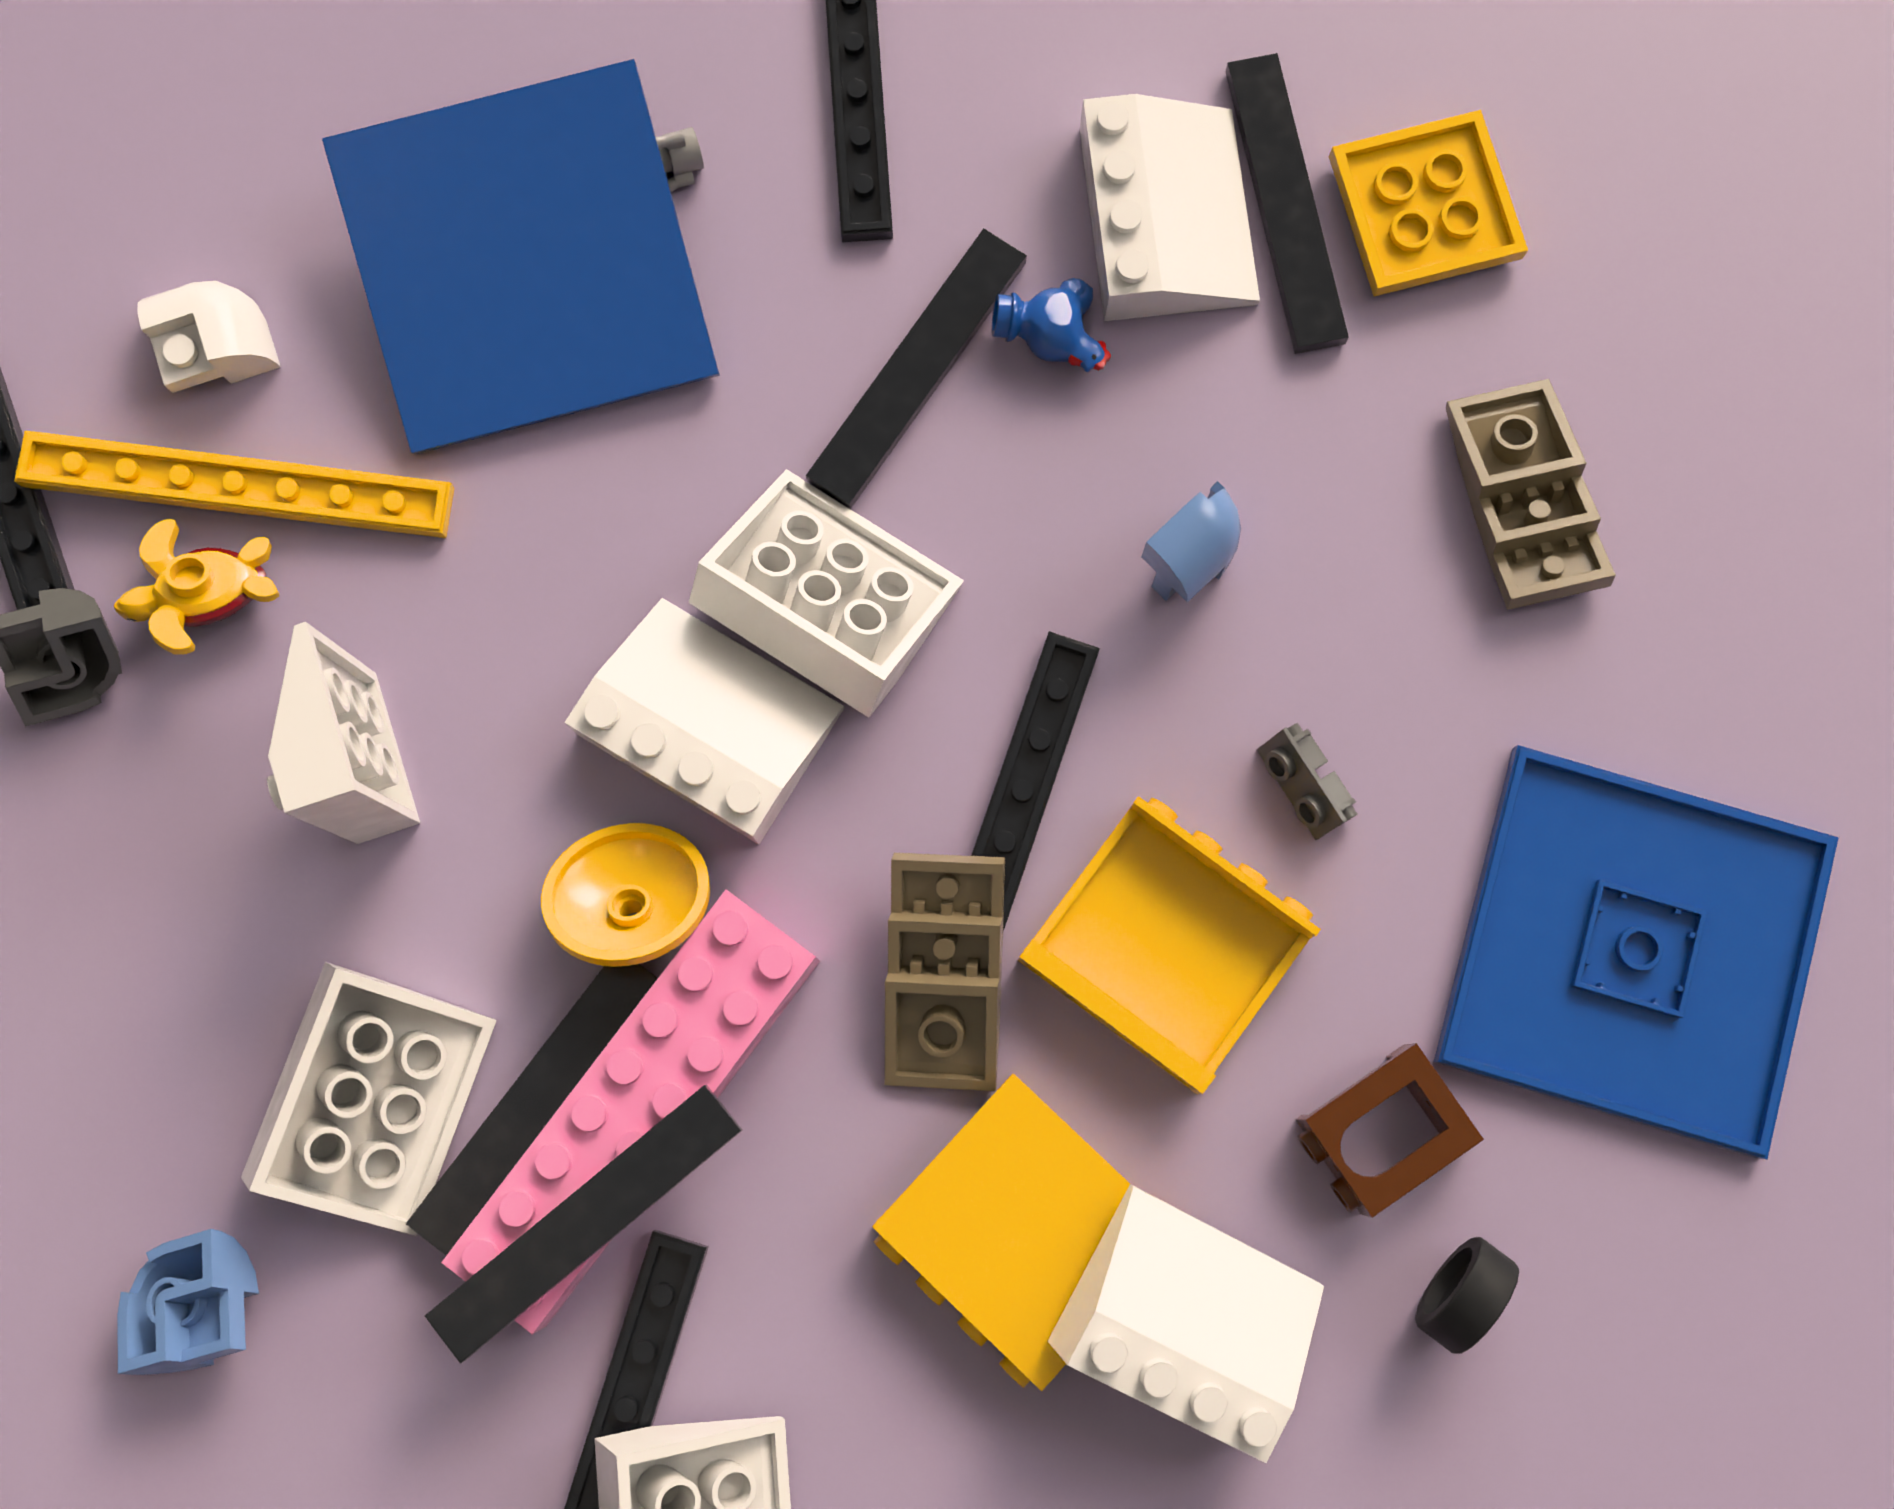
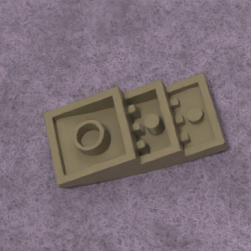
[1446,379,1616,610]
[885,853,1005,1091]

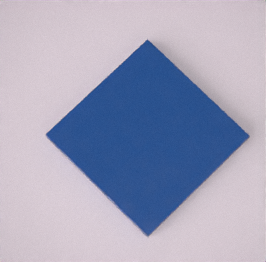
[322,59,720,455]
[1434,745,1839,1160]

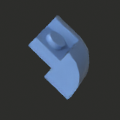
[1141,481,1241,603]
[117,1229,259,1375]

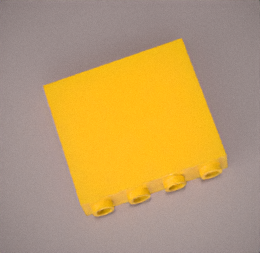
[1017,796,1321,1094]
[872,1073,1130,1391]

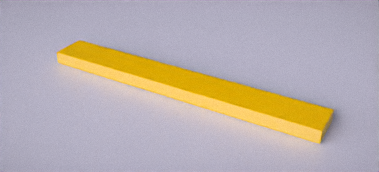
[14,431,455,538]

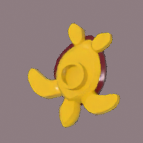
[114,519,279,655]

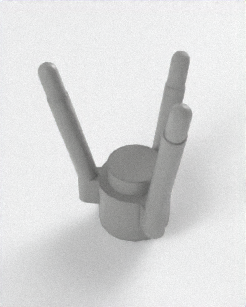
[656,127,704,192]

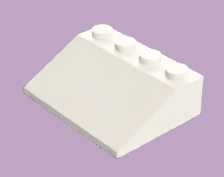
[1079,94,1260,321]
[689,469,963,718]
[564,598,844,844]
[267,622,420,844]
[241,962,497,1236]
[1048,1184,1324,1463]
[595,1416,791,1509]

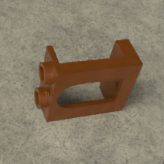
[1295,1043,1484,1218]

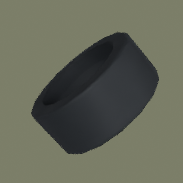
[1415,1237,1519,1354]

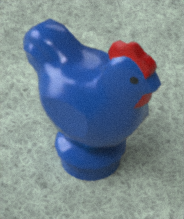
[991,278,1111,372]

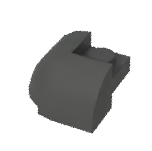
[0,588,122,727]

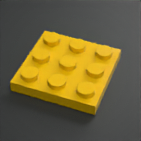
[1328,110,1528,297]

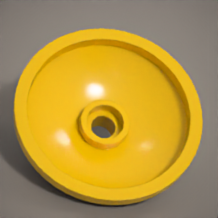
[541,823,710,967]

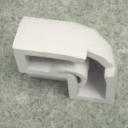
[138,281,281,393]

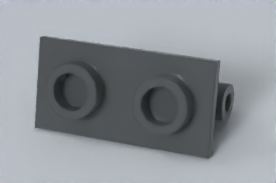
[1256,723,1358,840]

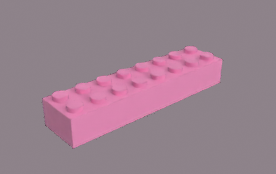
[441,890,820,1334]

